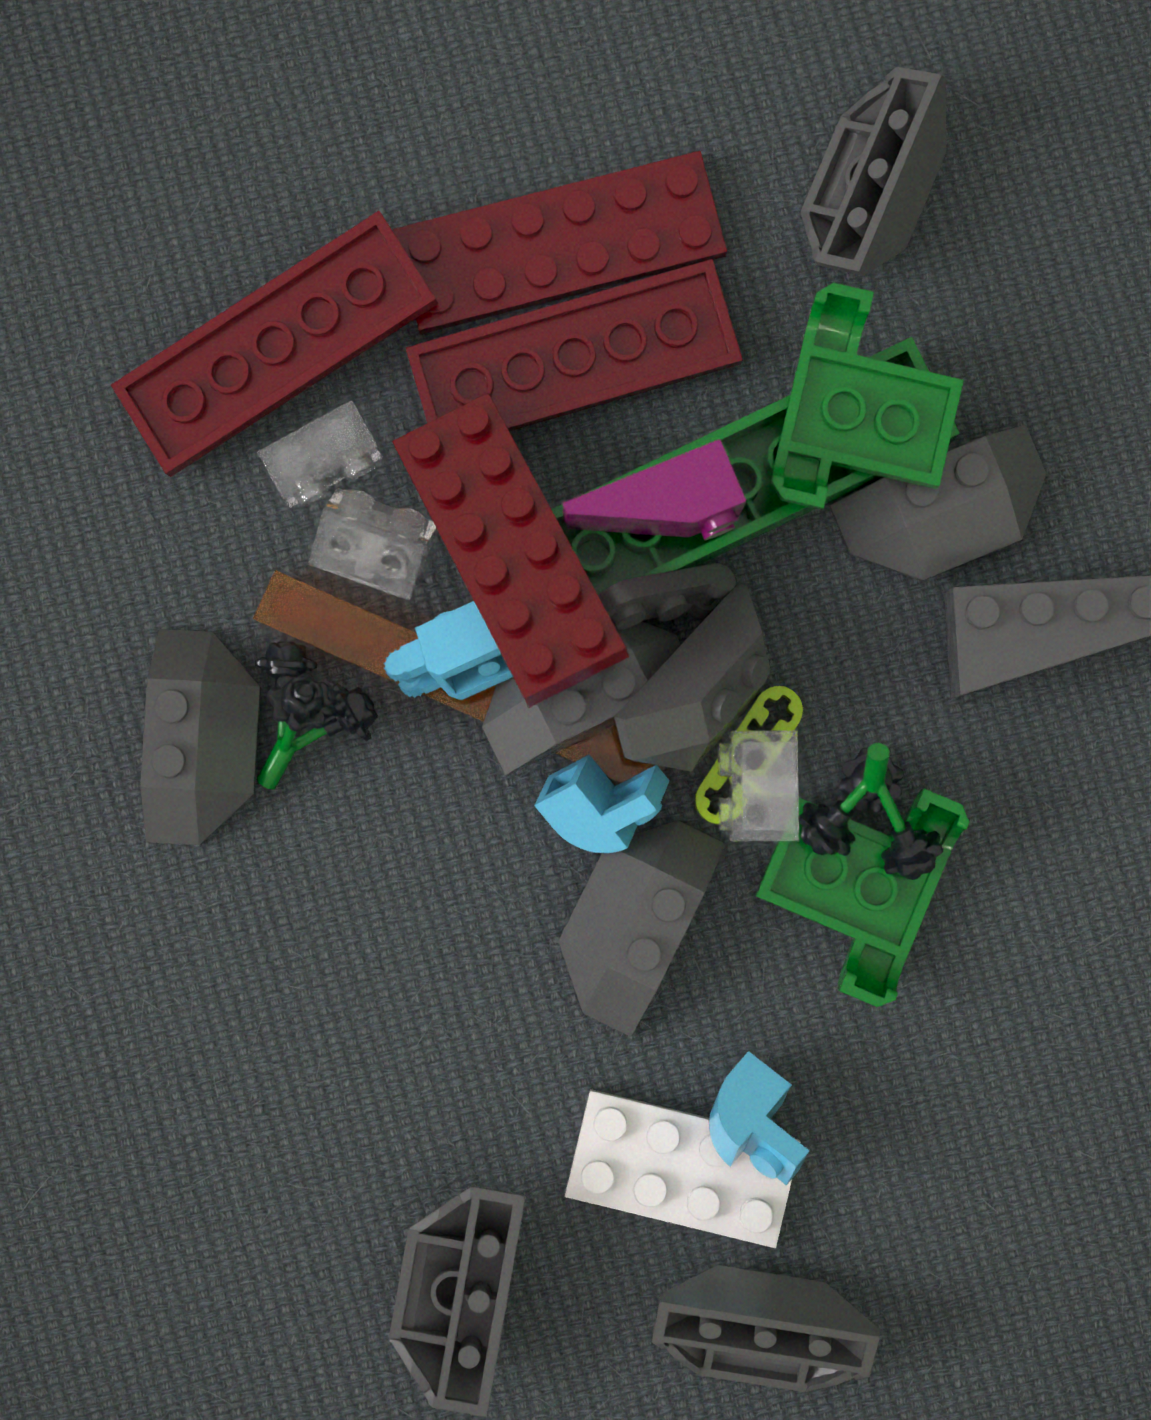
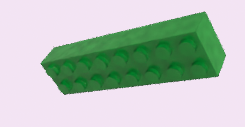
[551,337,960,595]

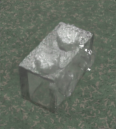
[257,400,383,508]
[308,487,437,601]
[718,730,799,842]

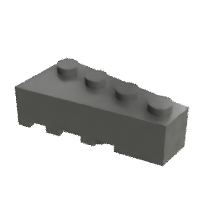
[944,576,1151,699]

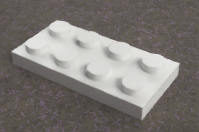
[565,1089,801,1248]

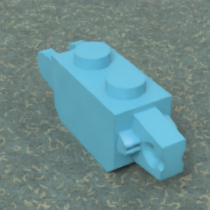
[383,601,513,700]

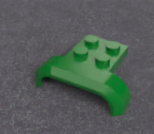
[771,282,964,510]
[755,788,970,1007]

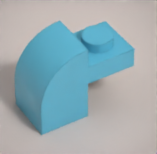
[534,754,670,853]
[709,1051,810,1186]

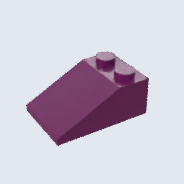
[562,439,746,540]

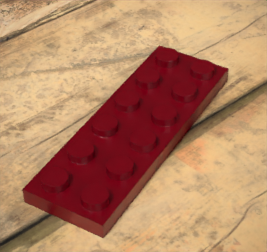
[393,151,727,335]
[111,211,439,477]
[406,259,743,431]
[392,393,630,708]

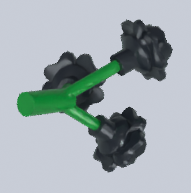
[255,641,378,790]
[798,743,944,880]

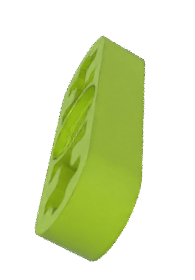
[694,686,803,825]

